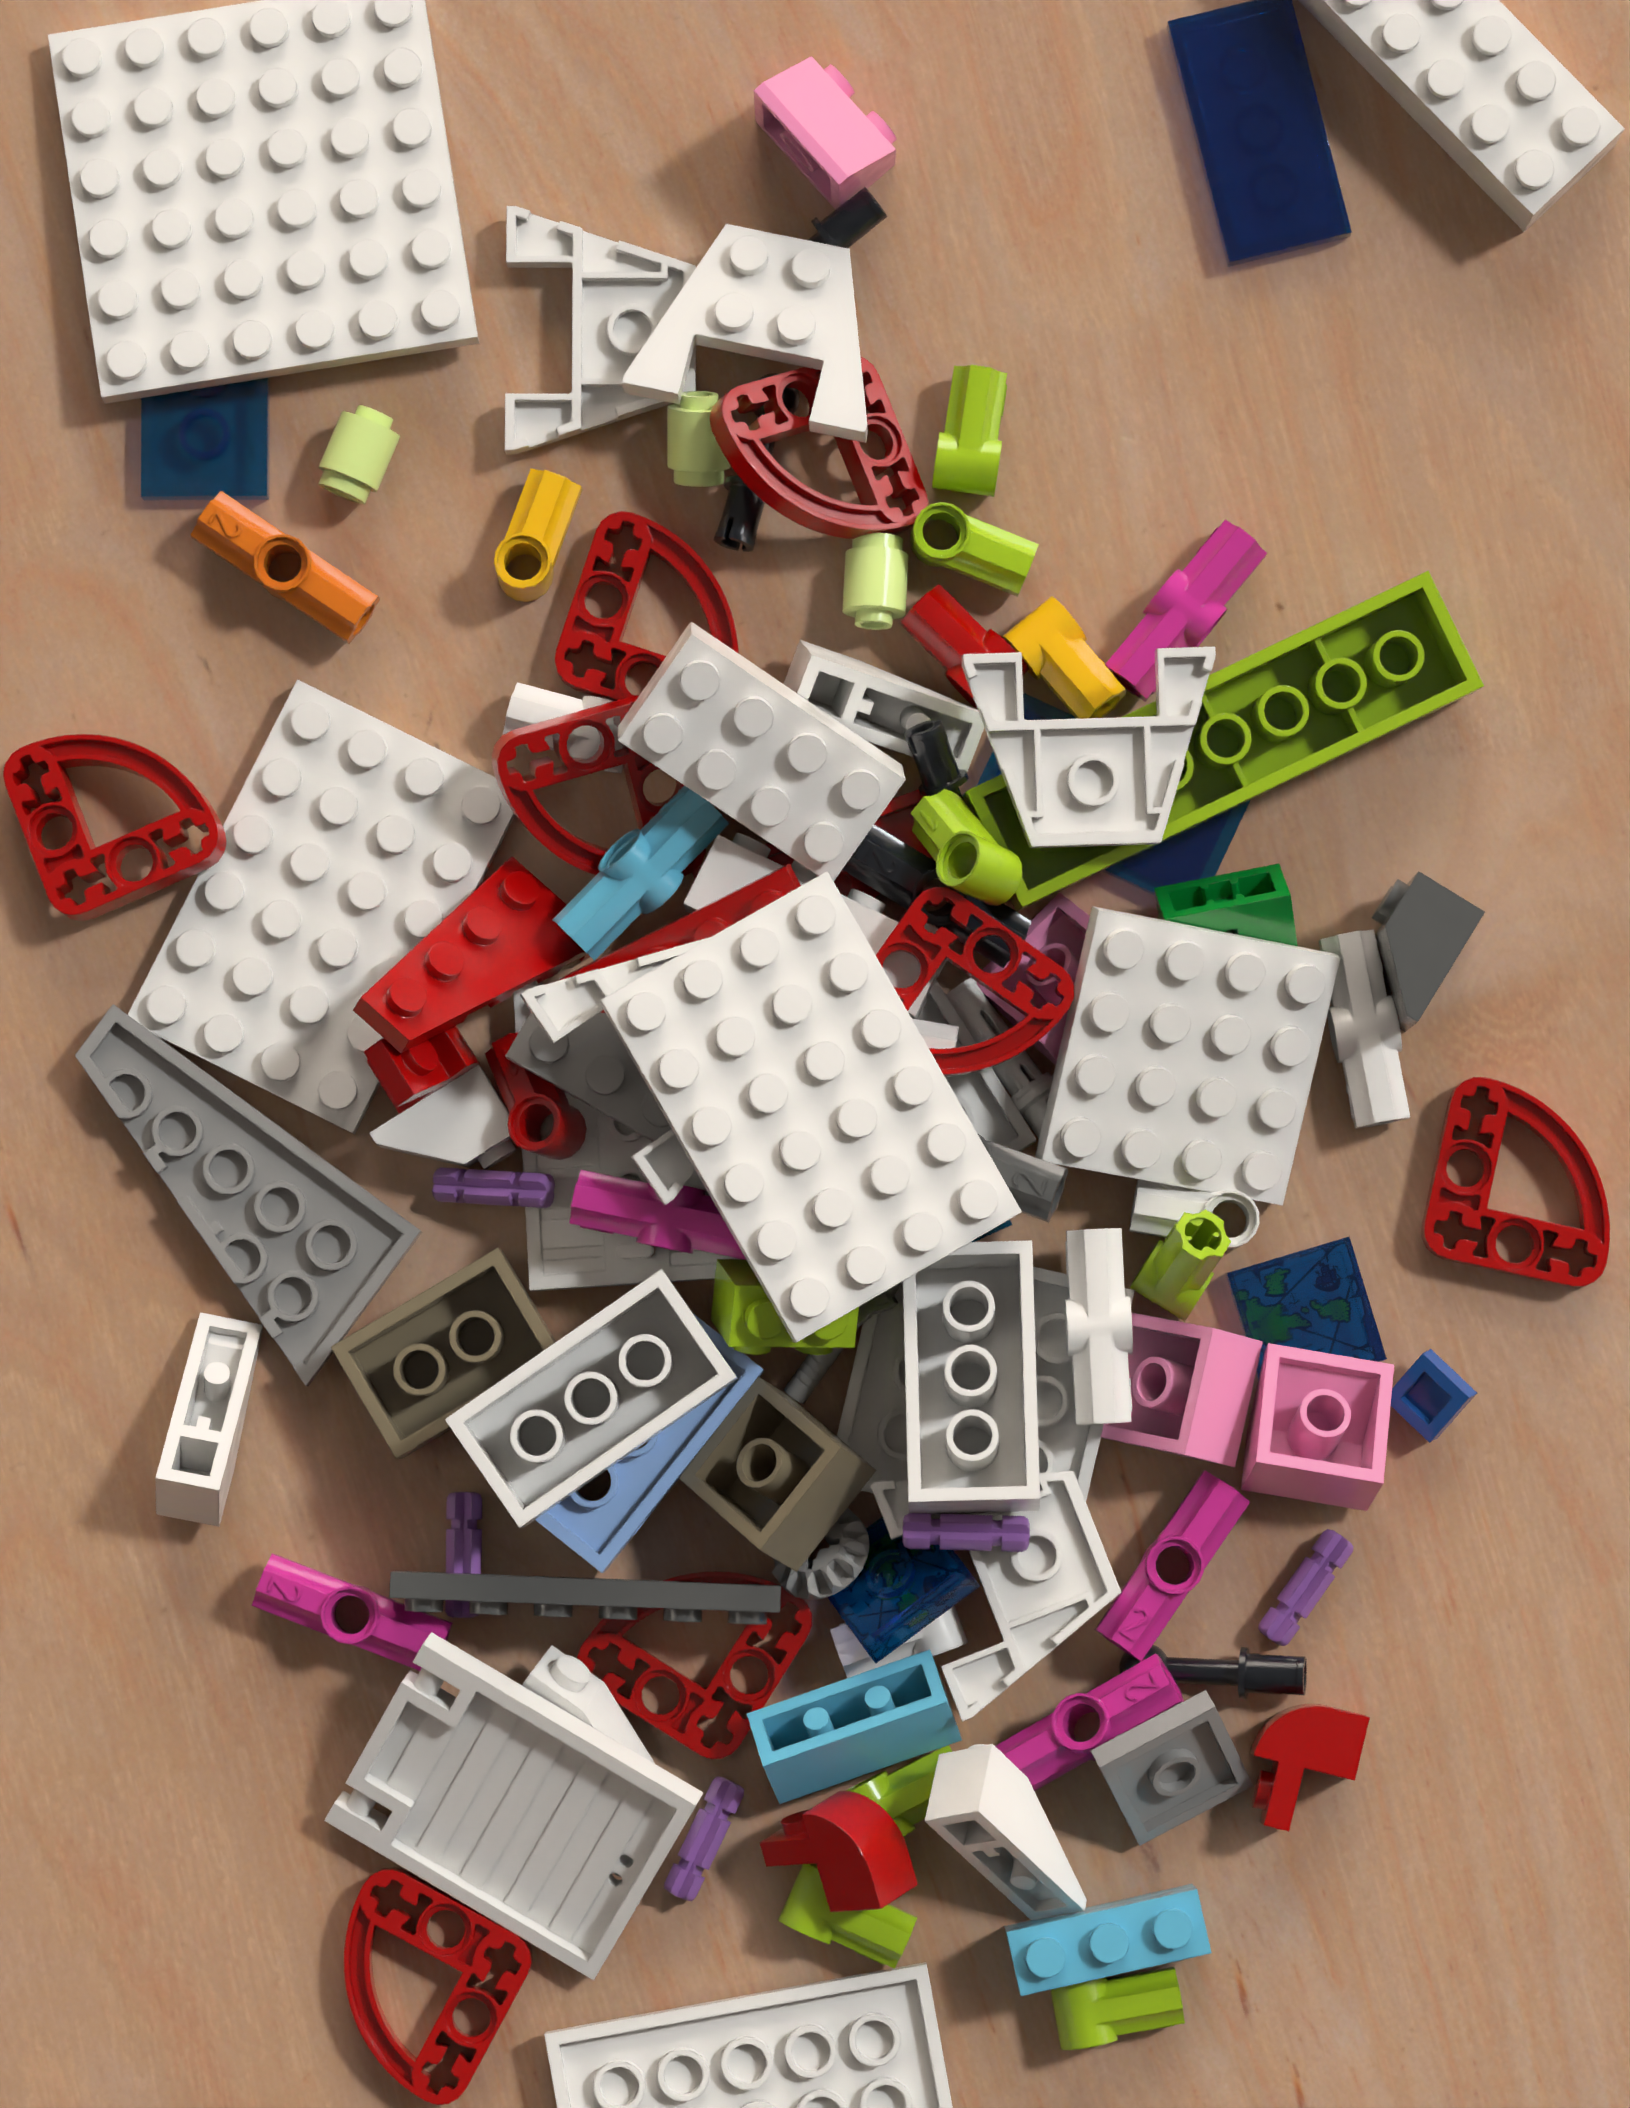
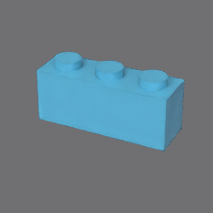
[747,1649,962,1804]
[1004,1884,1212,1996]

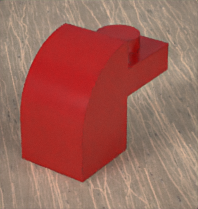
[364,1026,480,1114]
[1249,1704,1370,1831]
[759,1791,918,1912]

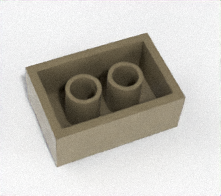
[331,1248,556,1459]

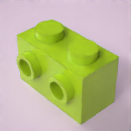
[711,1259,859,1355]

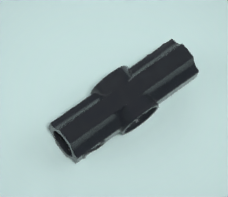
[842,824,1032,968]

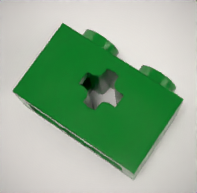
[1154,863,1298,946]

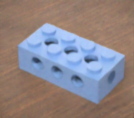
[536,1314,764,1573]

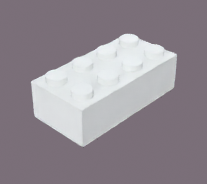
[618,622,906,882]
[903,1240,1040,1514]
[445,1269,738,1528]

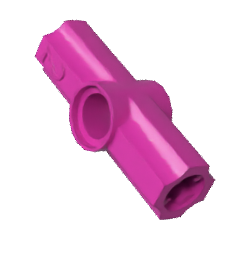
[1105,519,1267,702]
[569,1170,746,1260]
[1094,1470,1250,1662]
[251,1553,453,1671]
[995,1653,1184,1791]

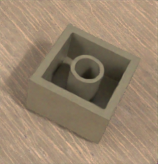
[679,1376,877,1572]

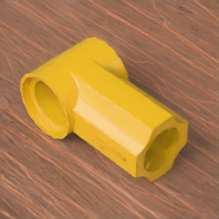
[494,468,583,602]
[1002,596,1126,719]

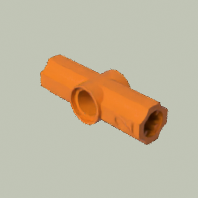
[190,491,380,644]

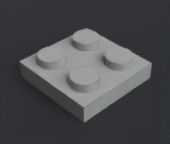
[1091,1690,1253,1846]

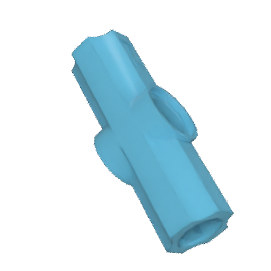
[553,786,729,961]

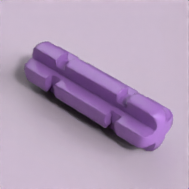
[432,1167,555,1208]
[445,1492,482,1618]
[902,1513,1030,1552]
[1258,1529,1353,1646]
[664,1776,744,1901]

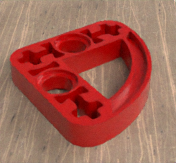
[709,357,928,539]
[555,511,739,701]
[491,695,706,876]
[3,734,227,922]
[876,887,1074,1076]
[1421,1077,1610,1287]
[577,1571,812,1759]
[344,1867,533,2105]

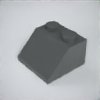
[1372,871,1485,1032]

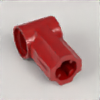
[900,584,1029,709]
[485,1032,587,1160]

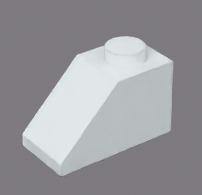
[370,1065,517,1170]

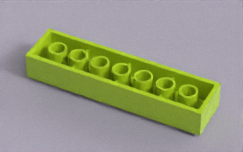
[962,570,1484,911]

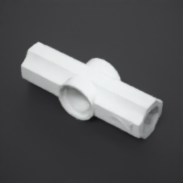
[1319,929,1410,1129]
[1065,1228,1133,1425]

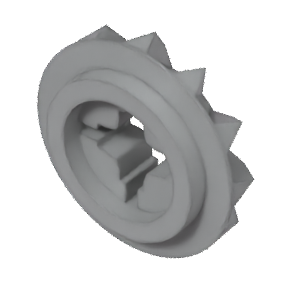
[772,1507,870,1600]

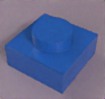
[1391,1349,1477,1443]

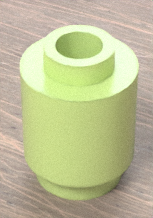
[667,391,731,487]
[318,405,400,504]
[842,532,909,630]

